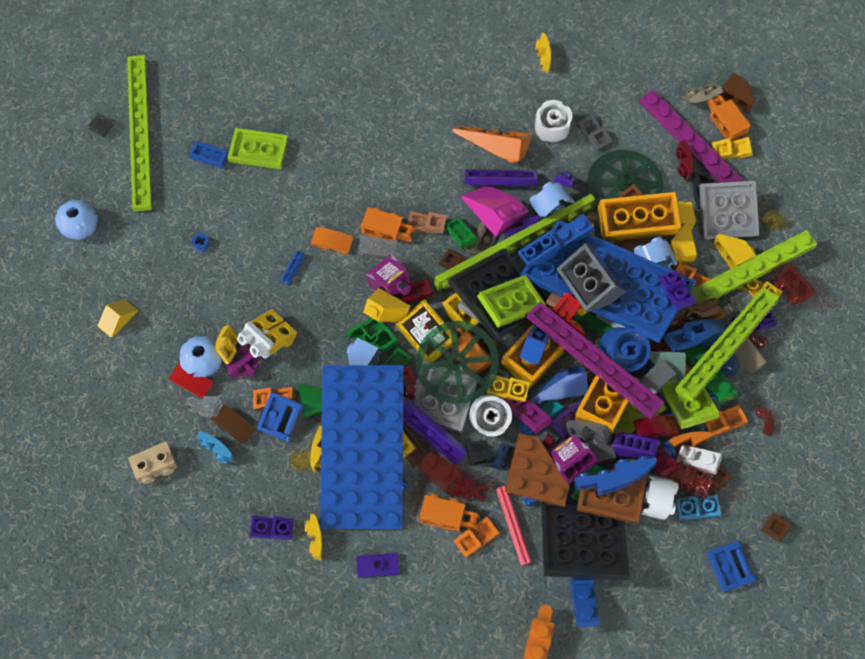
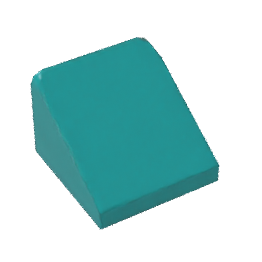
[539,400,565,426]

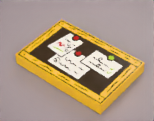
[396,300,459,365]

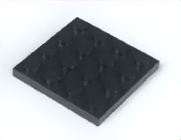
[448,249,550,341]
[541,502,630,580]

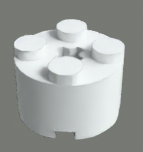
[535,100,572,142]
[469,395,512,436]
[640,474,678,520]

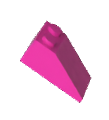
[461,185,529,237]

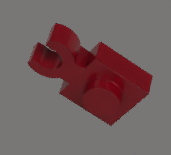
[451,475,489,502]

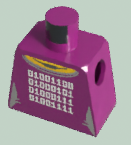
[365,253,411,296]
[551,435,599,484]

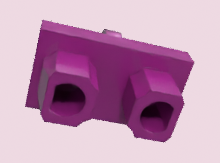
[226,345,261,379]

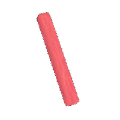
[497,486,532,565]

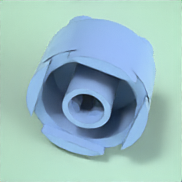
[529,182,574,220]
[634,237,677,269]

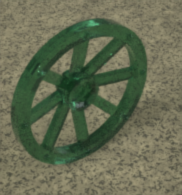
[587,150,663,207]
[416,321,499,404]

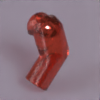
[748,331,768,349]
[756,407,775,436]

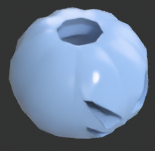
[55,199,98,240]
[179,336,222,378]

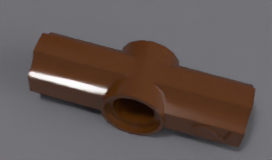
[666,297,721,332]

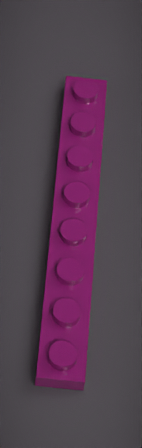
[639,89,744,183]
[527,302,664,419]

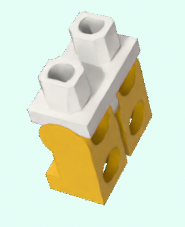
[237,309,297,359]

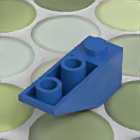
[527,365,588,404]

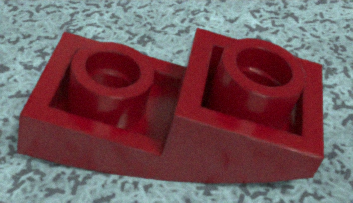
[676,140,693,182]
[633,415,680,439]

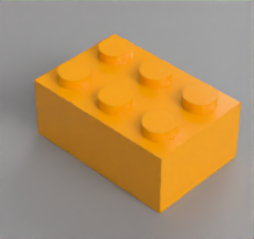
[575,375,639,437]

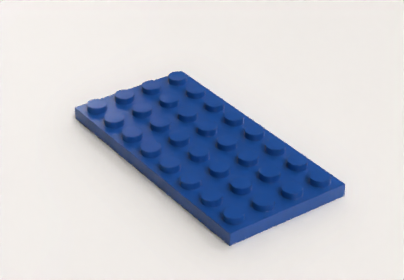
[521,220,696,343]
[320,365,404,529]

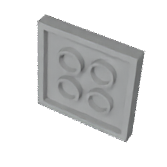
[699,181,759,240]
[411,361,479,433]

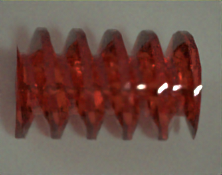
[667,461,713,500]

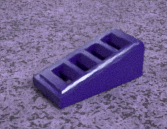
[613,432,660,458]

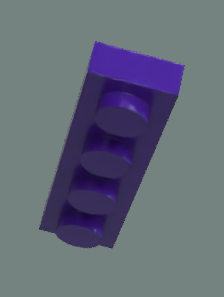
[465,170,538,187]
[403,398,468,466]

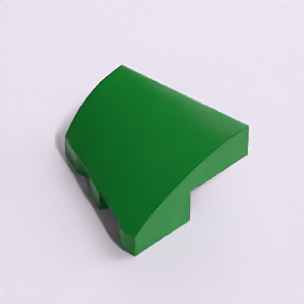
[345,318,399,353]
[298,383,322,417]

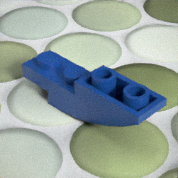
[518,214,595,267]
[664,319,729,352]
[575,456,657,496]
[570,578,599,627]

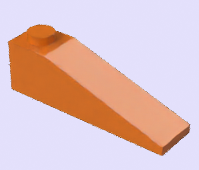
[453,126,532,163]

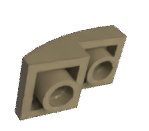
[681,84,723,103]

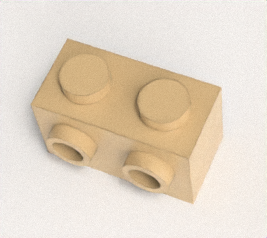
[128,441,178,484]

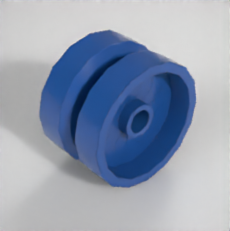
[599,327,650,372]

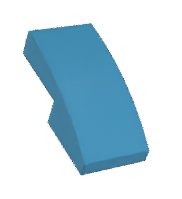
[196,430,235,464]
[676,495,722,520]

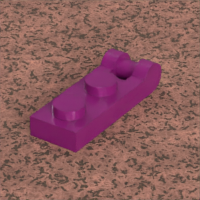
[503,397,552,433]

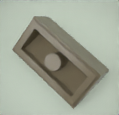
[466,222,498,256]
[735,337,766,374]

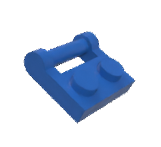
[257,392,305,442]
[706,541,758,592]

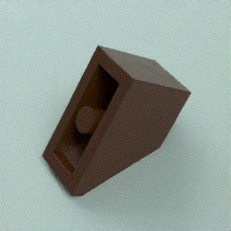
[719,73,755,114]

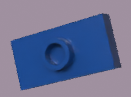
[189,141,229,169]

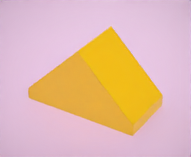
[442,293,479,331]
[98,299,139,338]

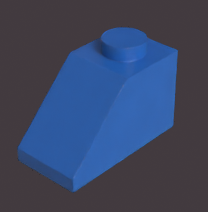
[520,324,550,364]

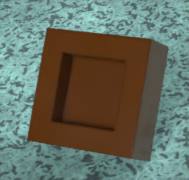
[702,465,732,492]
[761,513,791,542]

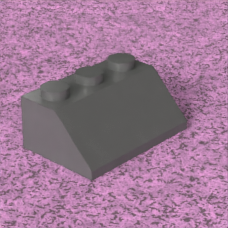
[557,243,626,312]

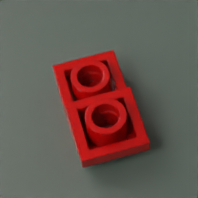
[168,363,213,399]

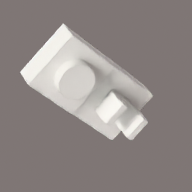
[676,444,722,475]

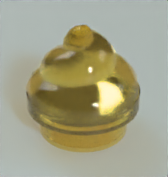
[763,210,782,229]
[289,451,310,471]

